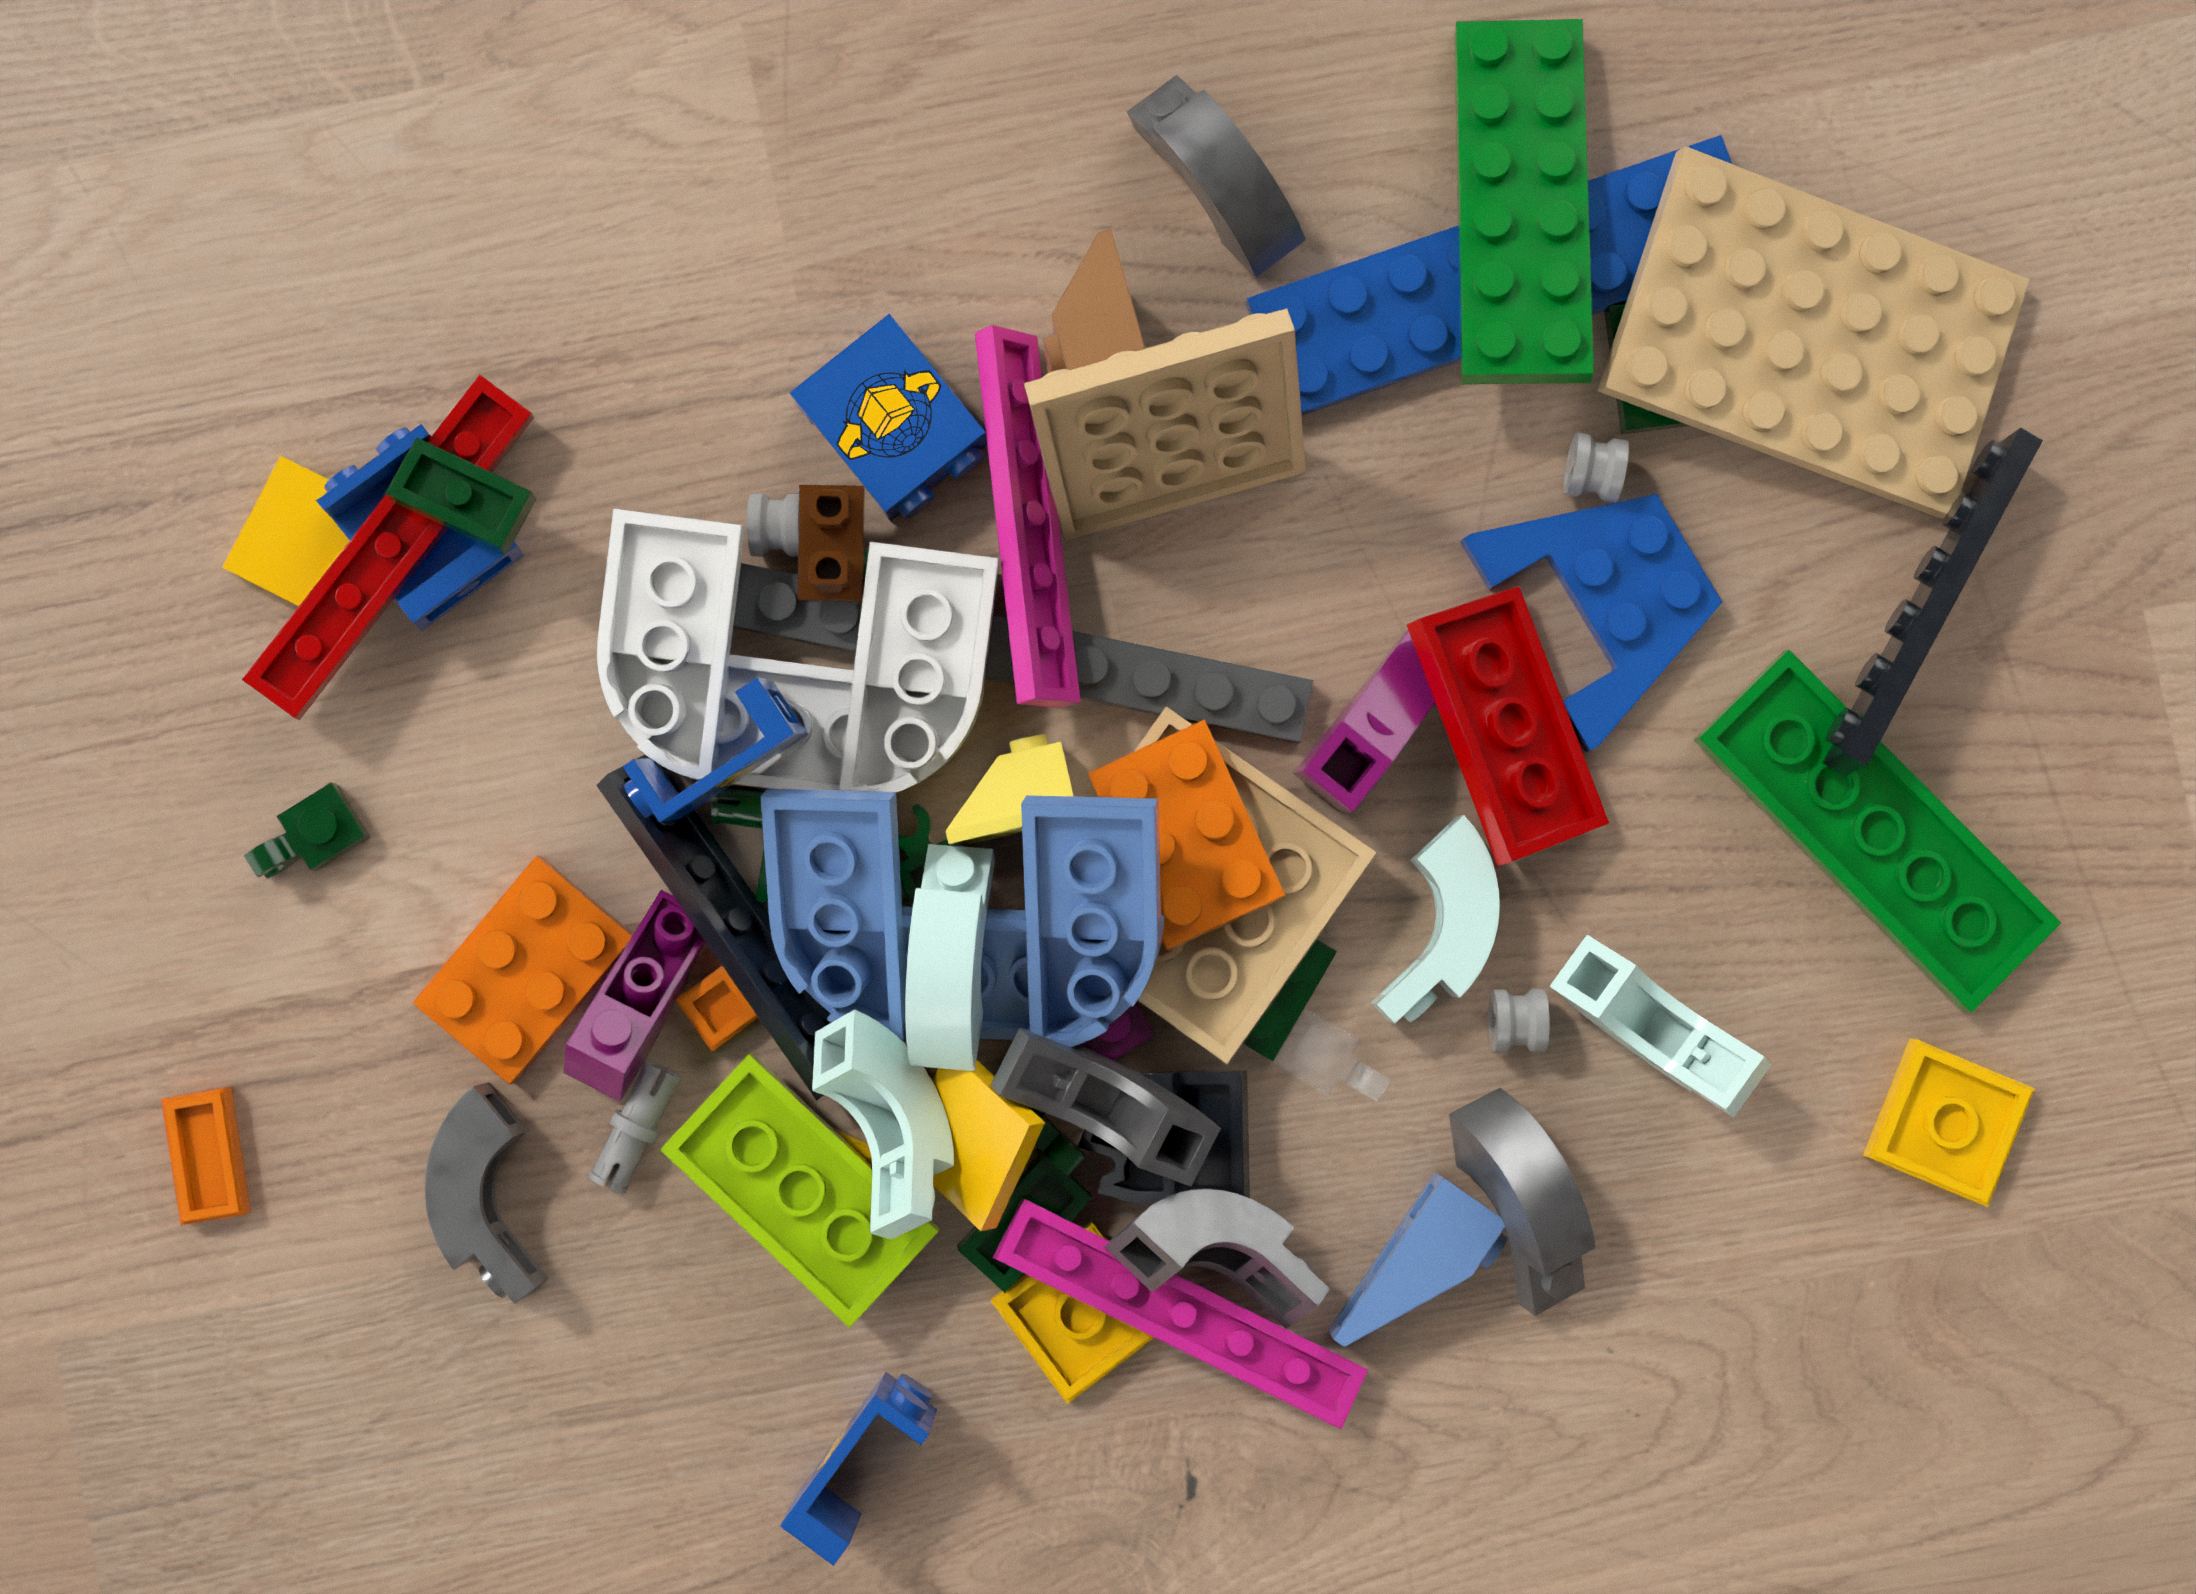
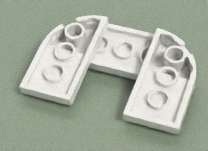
[597,509,1000,792]

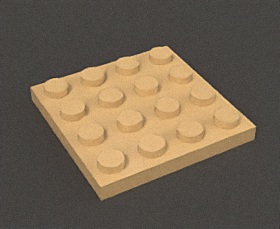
[1024,308,1306,541]
[1021,707,1377,1064]

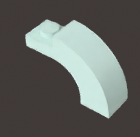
[1370,815,1500,1023]
[905,844,995,1071]
[1549,935,1772,1118]
[812,1009,954,1240]

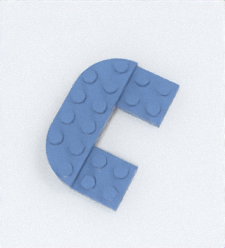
[761,789,1165,1047]

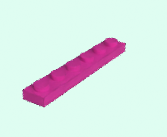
[975,325,1081,709]
[993,1199,1368,1430]

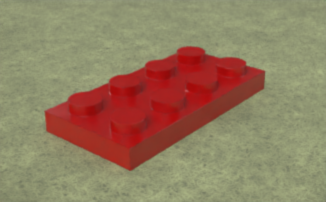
[1406,586,1609,866]

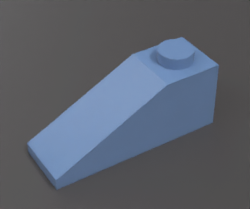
[1328,1172,1507,1347]

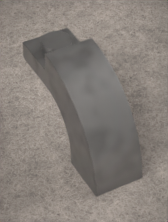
[1127,75,1306,277]
[990,1027,1221,1186]
[425,1082,549,1304]
[1449,1088,1596,1316]
[1104,1189,1330,1329]

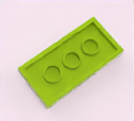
[660,1053,940,1328]

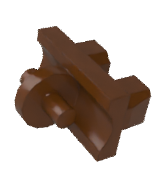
[798,485,865,603]

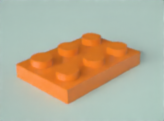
[1087,719,1286,951]
[412,856,634,1085]

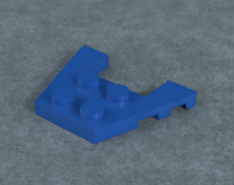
[1460,494,1722,752]

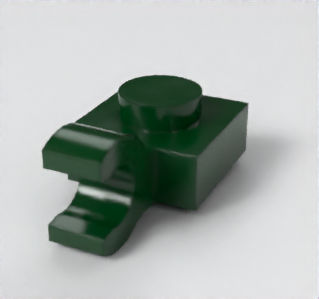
[244,782,370,879]

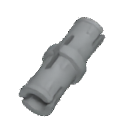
[587,1060,682,1194]

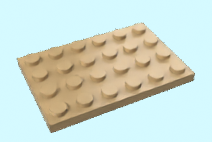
[1597,146,2030,519]

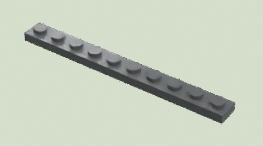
[733,563,1313,744]

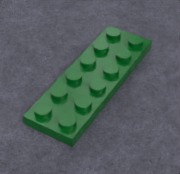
[1454,19,1594,385]
[1694,649,2061,1013]

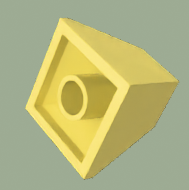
[946,734,1073,847]

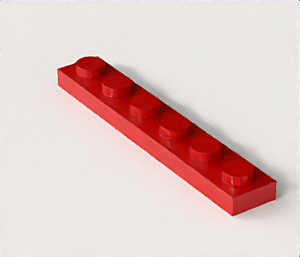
[242,374,534,721]

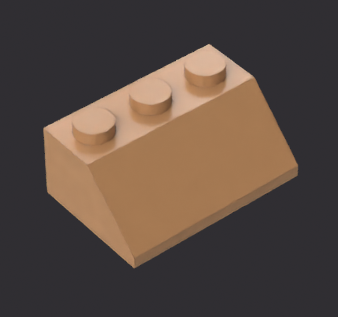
[1043,229,1145,374]

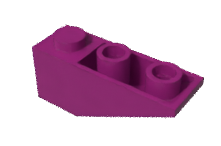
[1293,630,1435,813]
[563,889,706,1102]

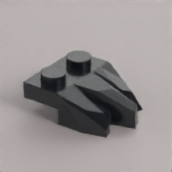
[1078,1070,1250,1204]

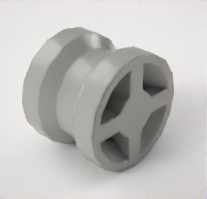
[1563,432,1629,503]
[747,493,799,557]
[1488,989,1550,1053]

